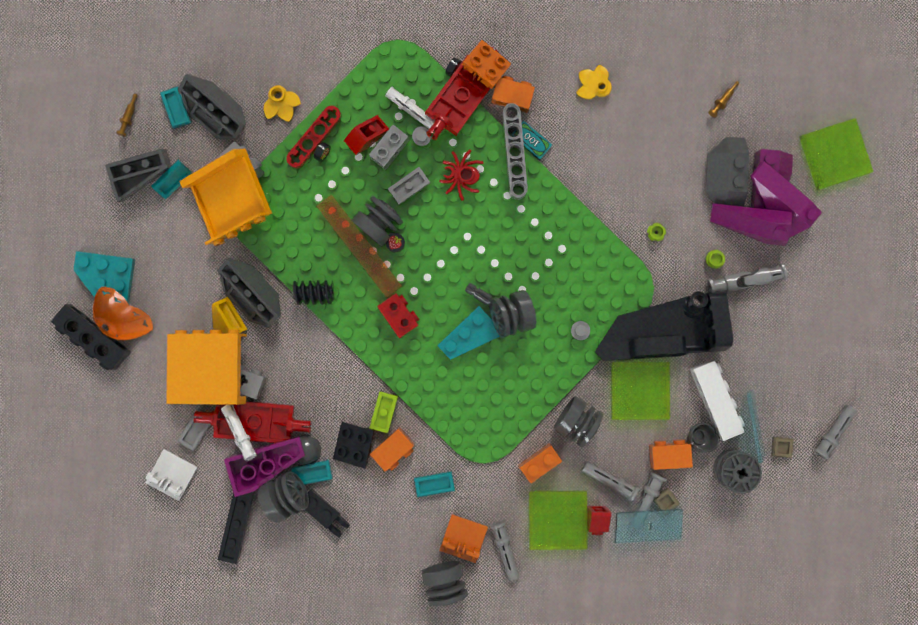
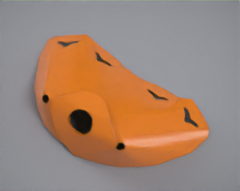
[93,287,153,340]

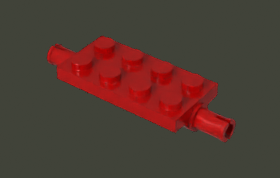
[425,47,498,140]
[194,401,312,443]

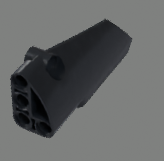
[595,291,733,361]

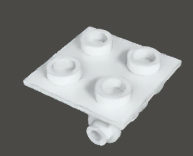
[145,449,197,501]

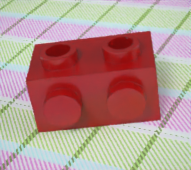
[377,293,420,338]

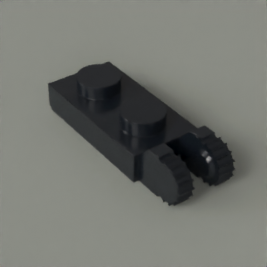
[305,489,350,538]

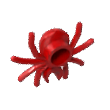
[439,149,484,201]

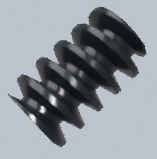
[293,280,334,305]

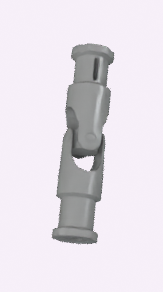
[707,263,788,293]

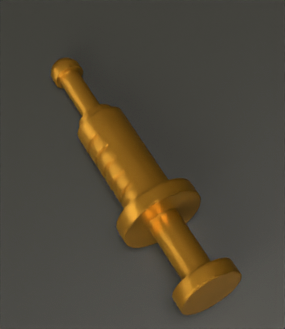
[708,81,739,118]
[116,94,137,137]

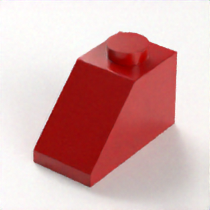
[344,115,389,155]
[587,506,611,535]

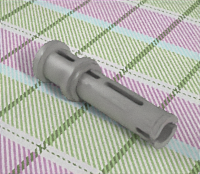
[813,404,857,460]
[581,461,639,502]
[628,471,667,530]
[489,520,520,581]

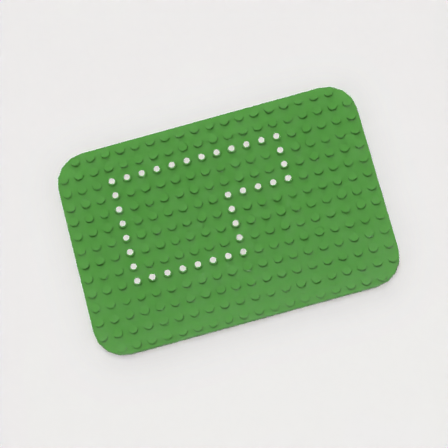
[237,39,654,464]

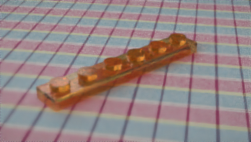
[316,194,402,298]

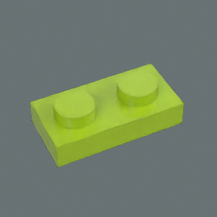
[369,391,398,433]

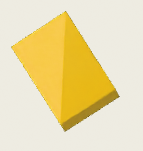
[212,297,247,333]

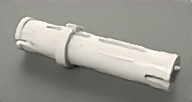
[385,86,435,129]
[221,404,257,461]

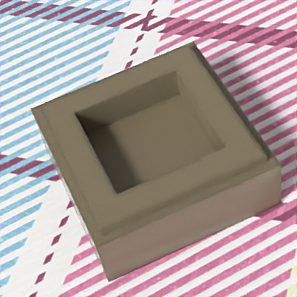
[771,436,794,458]
[654,487,680,515]

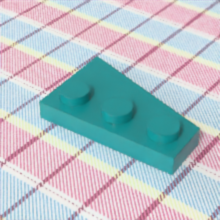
[437,306,500,360]

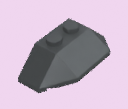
[178,74,246,140]
[706,137,750,207]
[217,258,281,328]

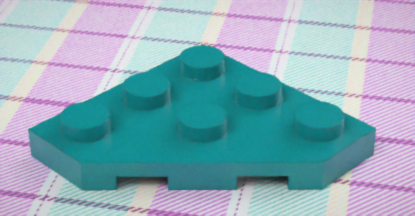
[73,251,135,304]

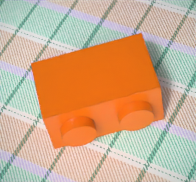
[491,76,535,113]
[370,427,415,472]
[649,439,693,470]
[518,443,562,483]

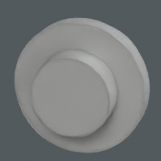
[412,127,431,146]
[571,321,590,340]

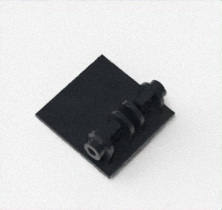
[333,422,375,469]

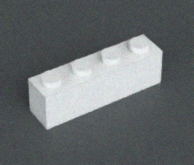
[690,360,745,441]

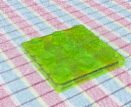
[799,118,874,190]
[611,362,670,420]
[529,490,588,550]

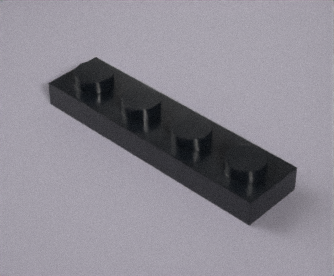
[218,491,255,564]

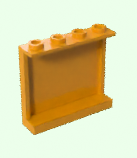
[179,149,272,246]
[166,330,247,405]

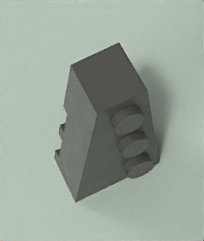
[105,149,171,202]

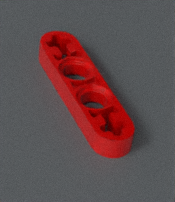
[286,106,341,169]

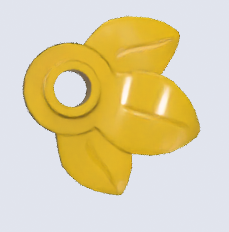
[576,65,612,100]
[264,85,301,122]

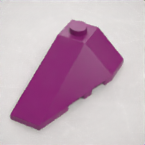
[751,149,793,209]
[750,161,822,238]
[710,203,792,246]
[224,437,305,497]

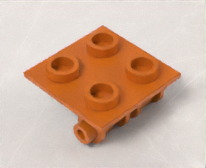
[462,40,511,89]
[439,514,488,563]

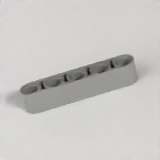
[502,103,528,200]

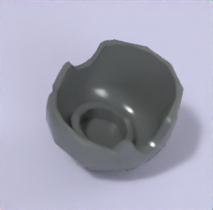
[688,423,720,452]
[296,435,321,465]

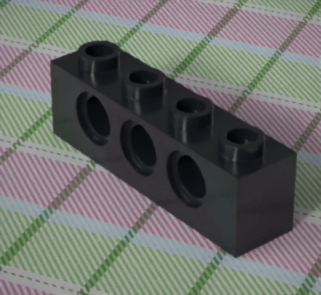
[51,304,131,370]

